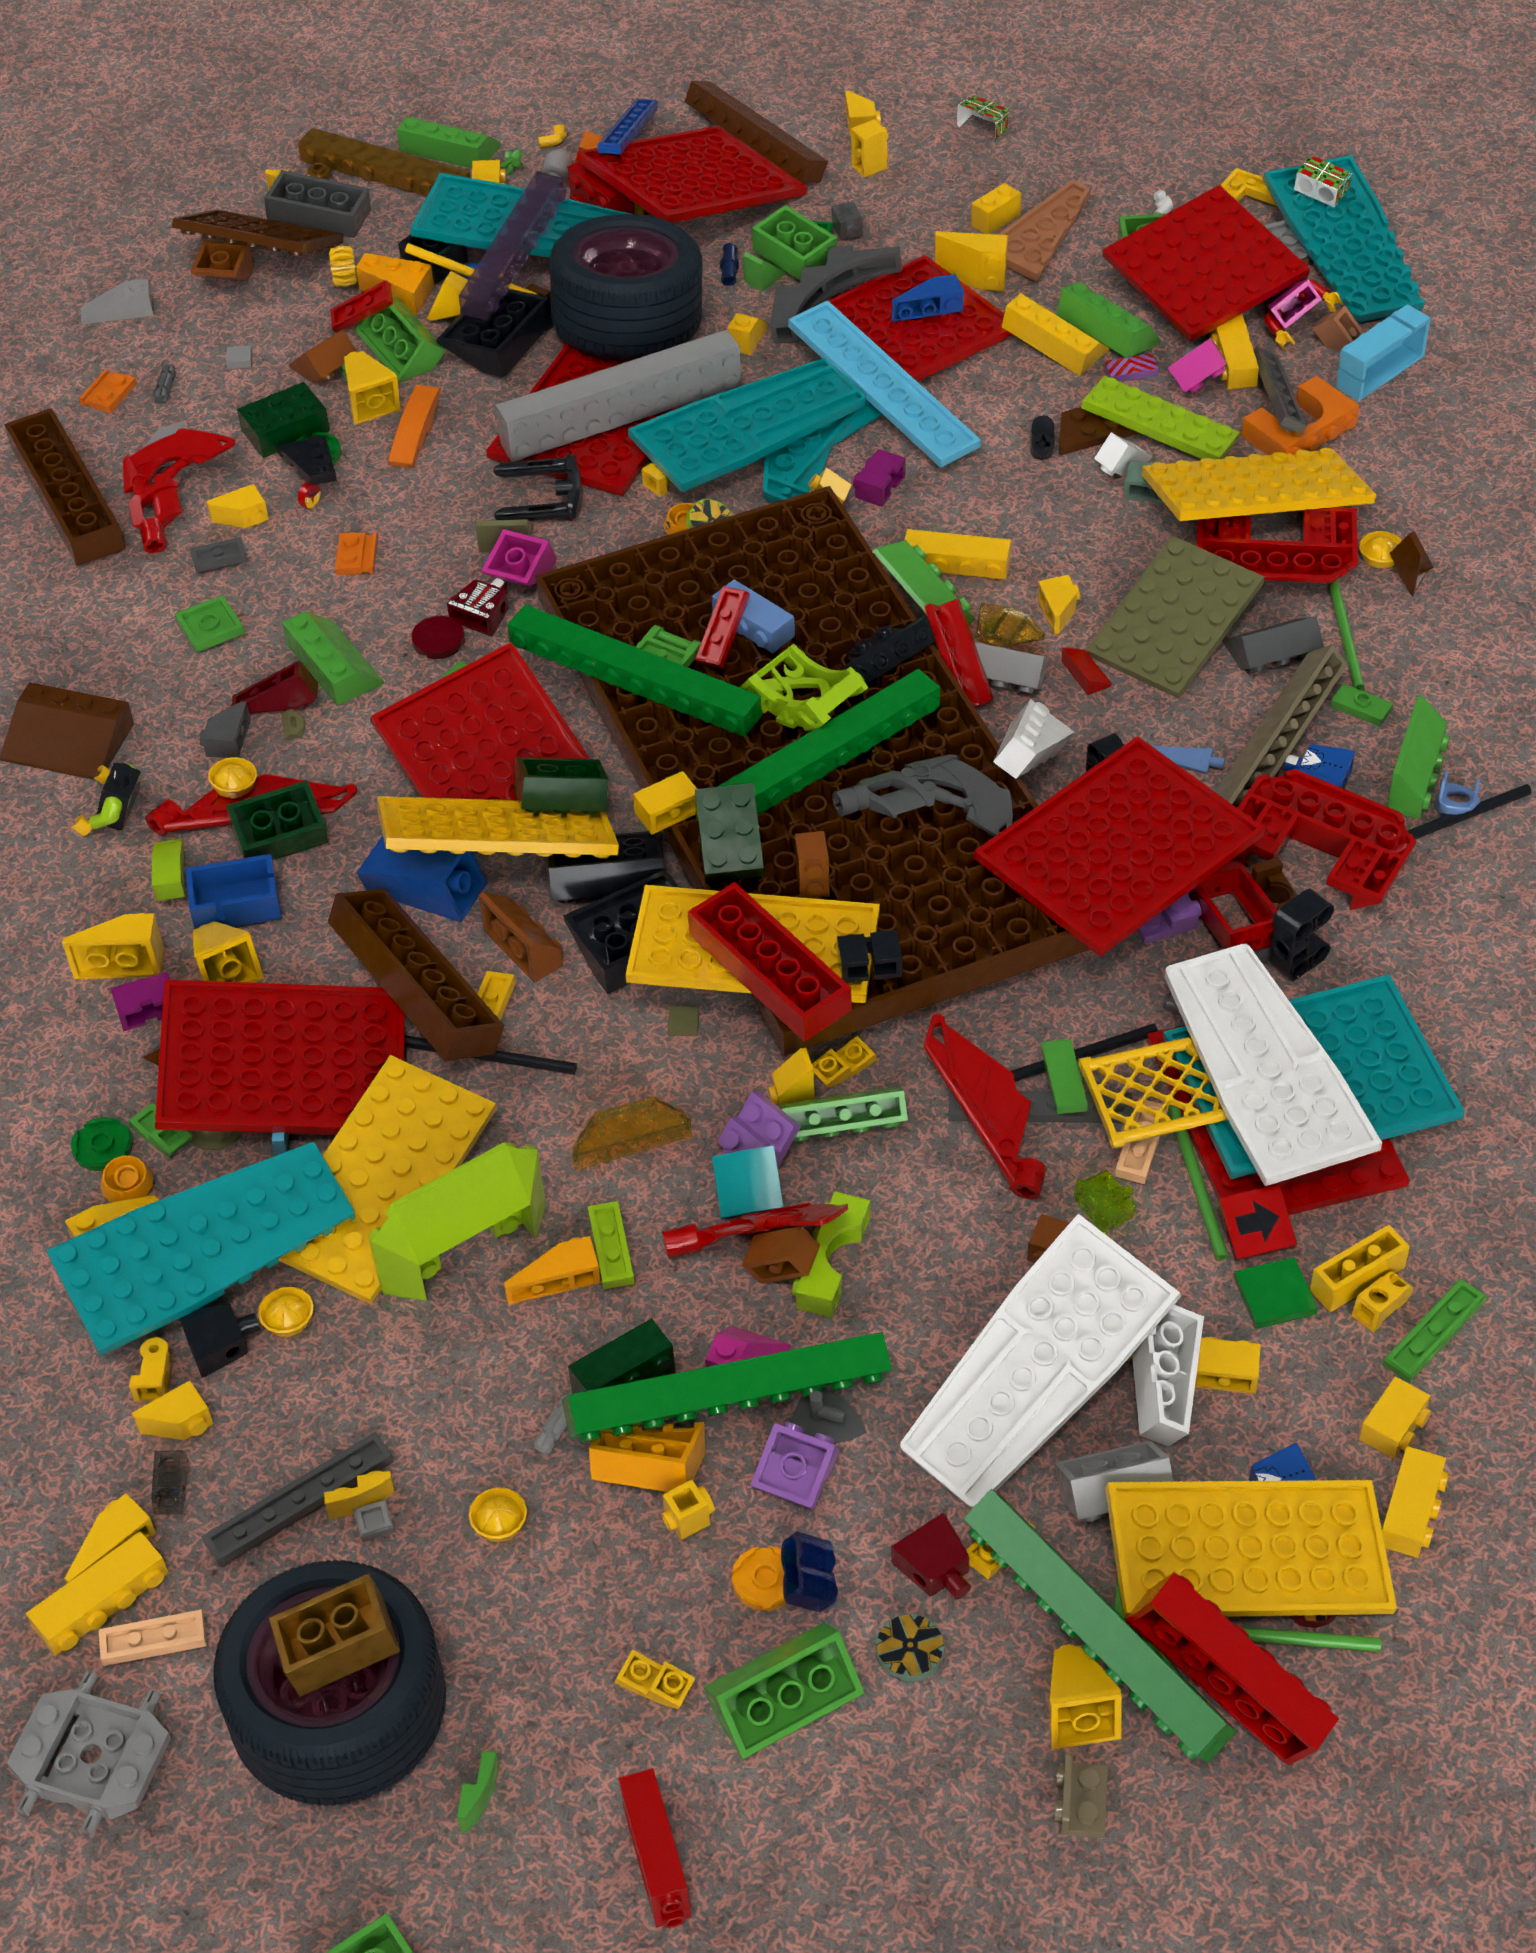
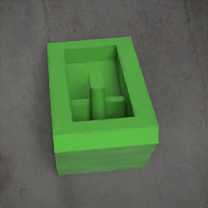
[743,251,787,292]

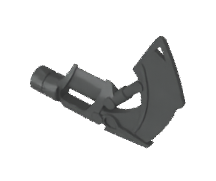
[832,754,1013,837]

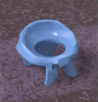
[1434,770,1480,815]

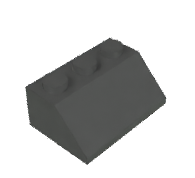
[1223,616,1324,673]

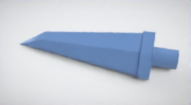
[1152,746,1225,774]

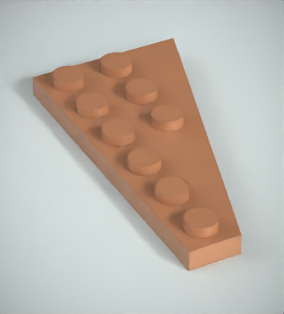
[998,180,1090,282]

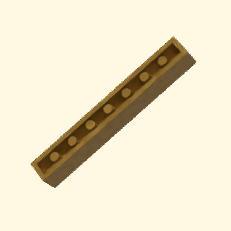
[298,128,470,196]

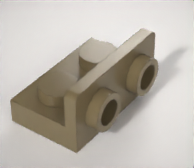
[1054,1754,1108,1839]

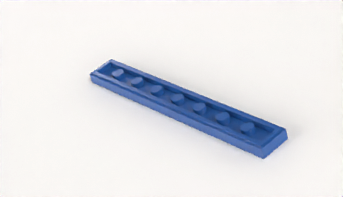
[597,98,658,154]

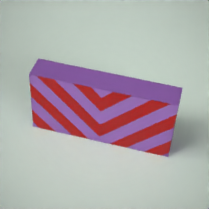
[1104,353,1159,382]

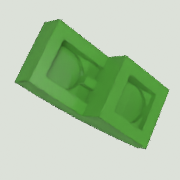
[129,1103,192,1157]
[457,1751,500,1832]

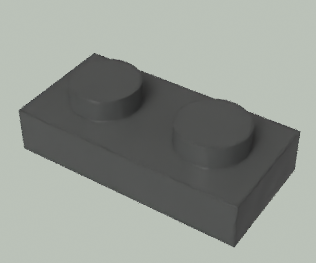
[190,537,247,573]

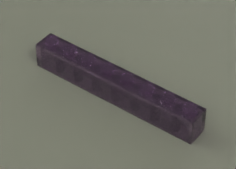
[459,171,566,321]

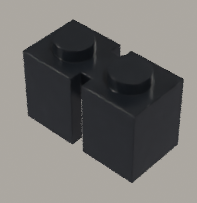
[837,930,902,983]

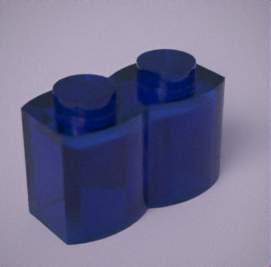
[781,1531,838,1612]

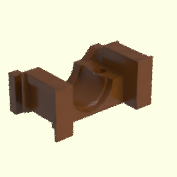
[1251,857,1297,910]

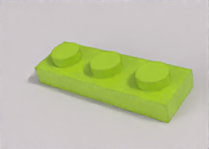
[587,1201,635,1290]

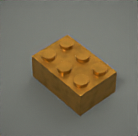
[269,1573,400,1697]

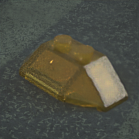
[976,603,1045,648]
[571,1096,692,1171]

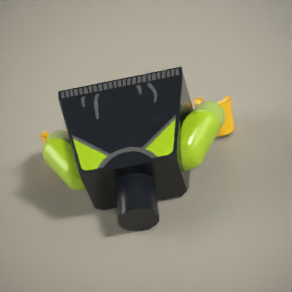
[71,763,141,837]

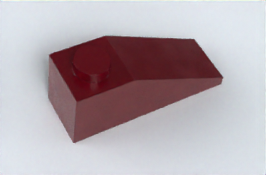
[232,660,318,714]

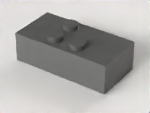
[264,170,371,238]

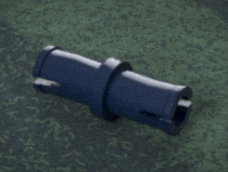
[720,243,739,286]

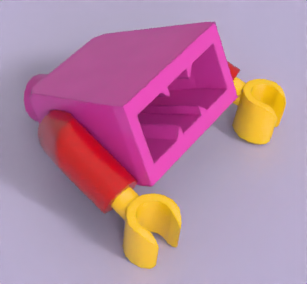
[1264,279,1343,351]

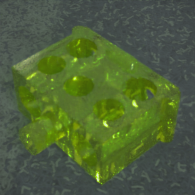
[1074,1170,1136,1234]

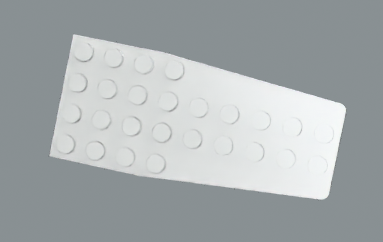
[1165,944,1382,1186]
[900,1214,1181,1509]

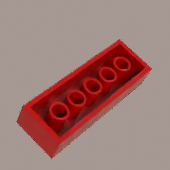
[688,882,852,1042]
[1125,1572,1340,1766]

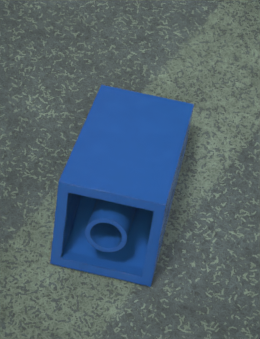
[357,835,488,923]

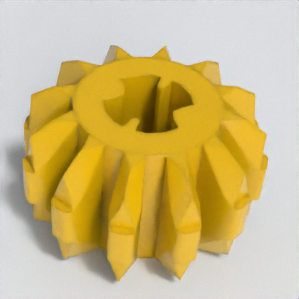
[329,245,357,287]

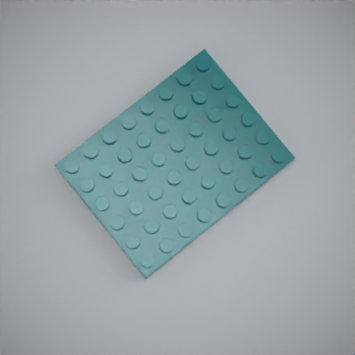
[1163,974,1465,1180]

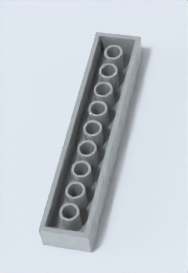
[495,330,742,462]

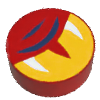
[298,482,321,509]

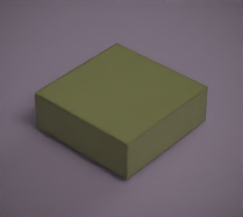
[668,1006,700,1036]

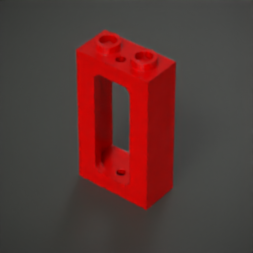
[1189,860,1278,951]
[618,1768,691,1928]

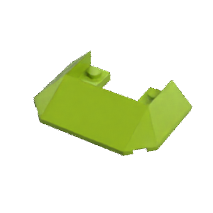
[368,1142,546,1301]

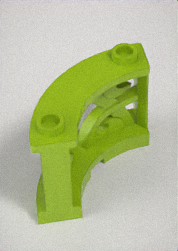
[739,644,868,731]

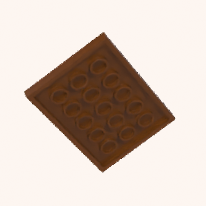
[172,209,343,256]

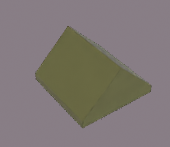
[475,519,532,553]

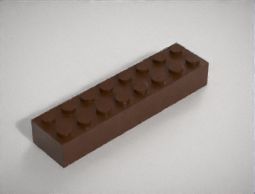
[4,408,126,566]
[328,889,505,1061]

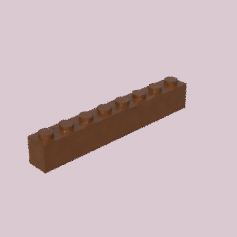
[685,81,828,183]

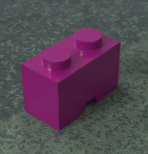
[853,449,906,507]
[110,971,170,1031]

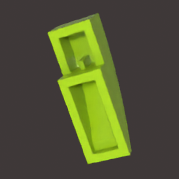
[152,839,186,901]

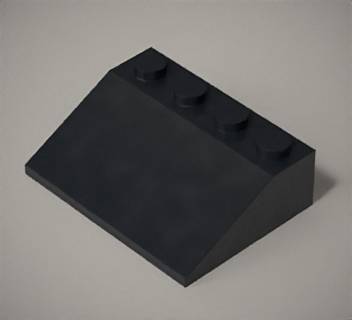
[436,284,553,377]
[548,831,665,903]
[563,869,680,994]

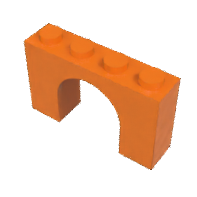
[1241,375,1360,455]

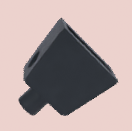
[179,1303,261,1378]

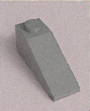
[81,279,154,324]

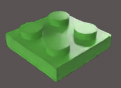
[174,595,245,653]

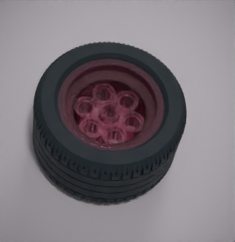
[549,214,702,361]
[213,1560,446,1806]

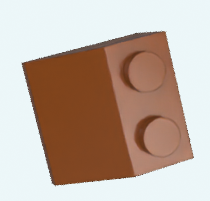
[190,240,254,281]
[289,329,357,384]

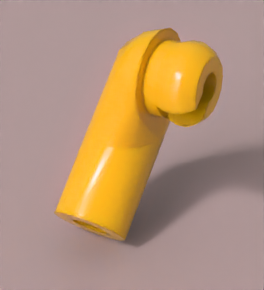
[538,124,567,148]

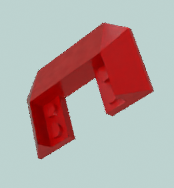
[1197,507,1358,583]
[1237,769,1416,910]

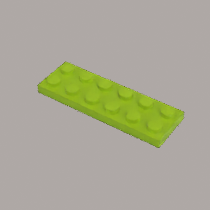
[1081,375,1240,460]

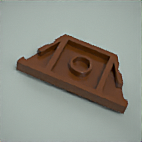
[1059,407,1140,456]

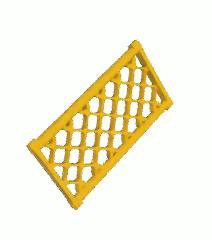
[1078,1037,1228,1149]

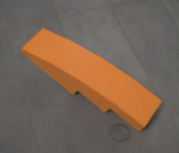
[388,384,441,468]

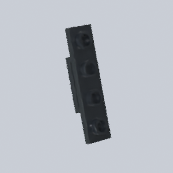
[840,616,936,684]

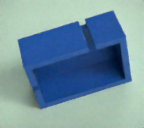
[185,854,282,929]

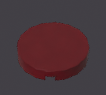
[412,616,465,659]

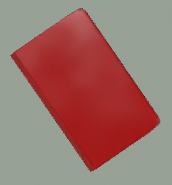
[1061,647,1112,695]

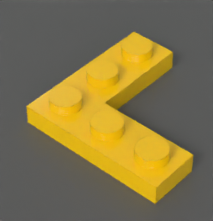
[1221,168,1277,206]

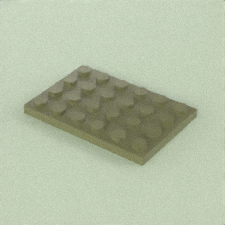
[1086,536,1264,699]

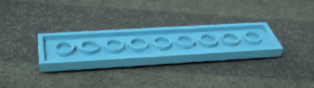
[788,300,981,468]

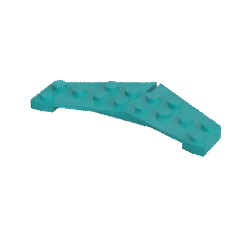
[763,399,883,503]

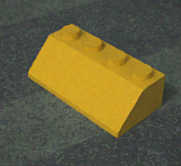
[1001,293,1109,376]

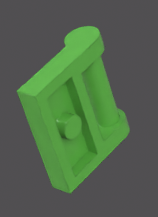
[636,625,701,667]

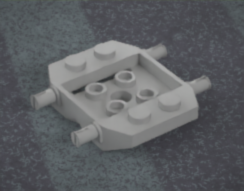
[7,1670,171,1836]

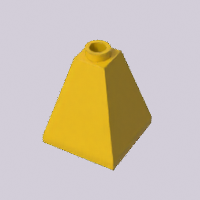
[344,351,401,425]
[193,921,264,983]
[1049,1644,1122,1750]

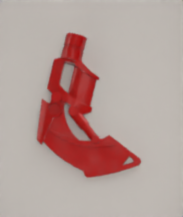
[123,428,236,554]
[662,1203,849,1259]

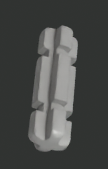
[534,1395,567,1454]

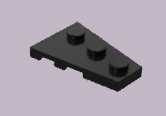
[276,436,337,485]

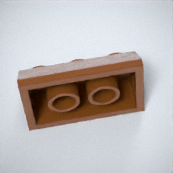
[478,892,563,983]

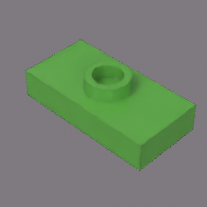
[1330,683,1394,727]

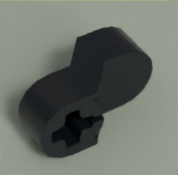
[1030,415,1055,460]

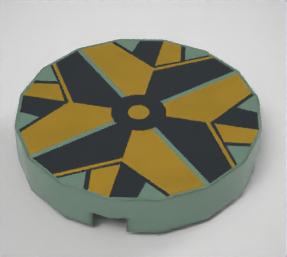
[875,1614,945,1682]

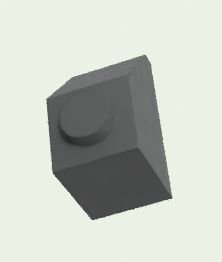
[200,701,251,758]

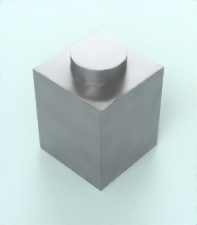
[832,201,863,241]

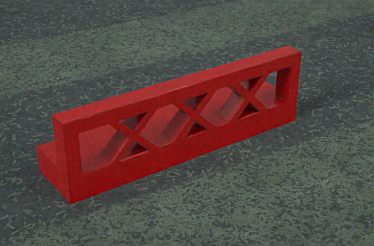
[924,599,995,709]

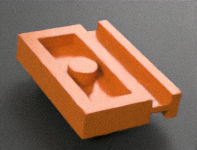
[79,369,137,414]
[335,532,378,575]

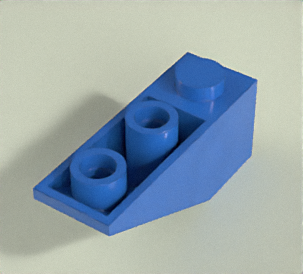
[891,274,964,322]

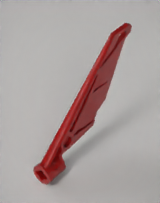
[145,774,358,836]
[924,1013,1047,1200]

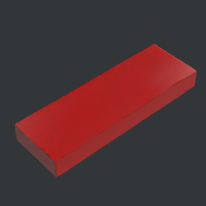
[330,280,393,333]
[695,586,750,669]

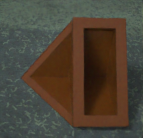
[1389,531,1434,597]

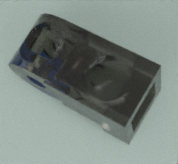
[151,1450,191,1515]

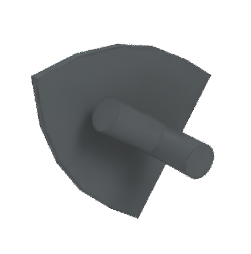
[790,1388,867,1444]

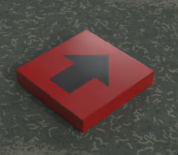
[1217,1184,1297,1261]

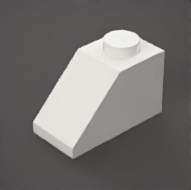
[1094,433,1153,476]

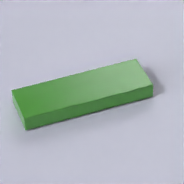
[1041,1039,1088,1114]

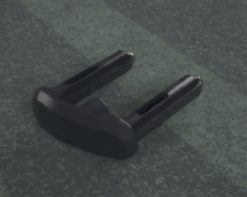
[493,453,582,521]

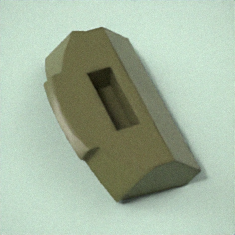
[281,709,305,740]

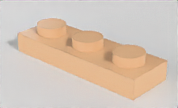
[1115,1098,1169,1184]
[99,1609,207,1666]

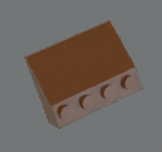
[0,682,134,780]

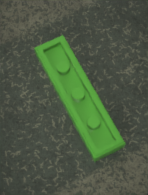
[1383,1278,1487,1383]

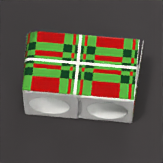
[957,95,1009,141]
[1294,156,1352,207]

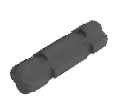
[153,365,176,403]

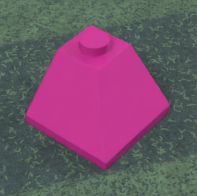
[705,1326,791,1367]

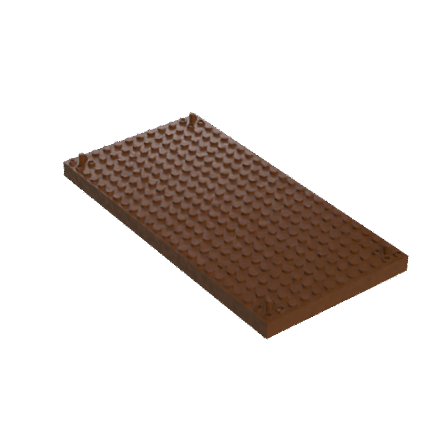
[535,486,1090,1056]

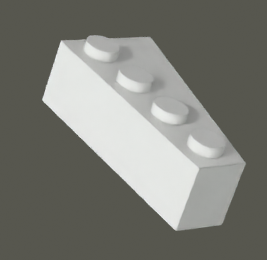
[993,699,1075,779]
[1132,1305,1204,1447]

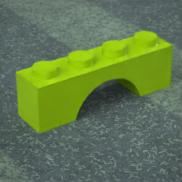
[792,1191,871,1318]

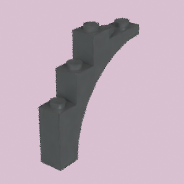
[770,245,903,343]

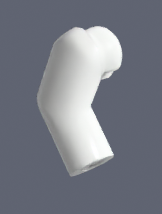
[1153,190,1173,214]

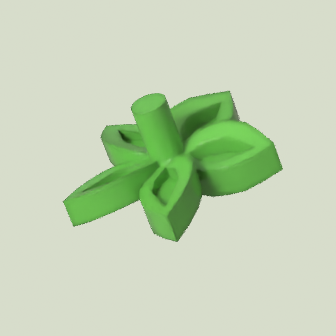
[501,149,523,175]

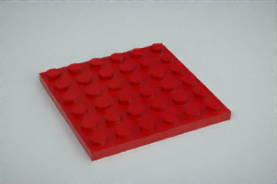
[1103,185,1310,342]
[828,255,1013,382]
[370,642,590,801]

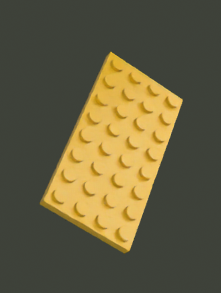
[1141,448,1376,521]
[377,796,619,858]
[625,885,880,1003]
[279,1055,497,1304]
[1105,1480,1397,1618]

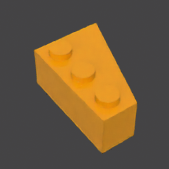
[356,253,434,316]
[589,1422,706,1492]

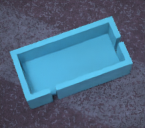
[1336,304,1431,401]

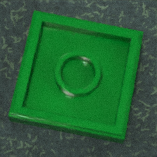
[1233,1257,1318,1329]

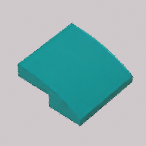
[712,1145,784,1219]

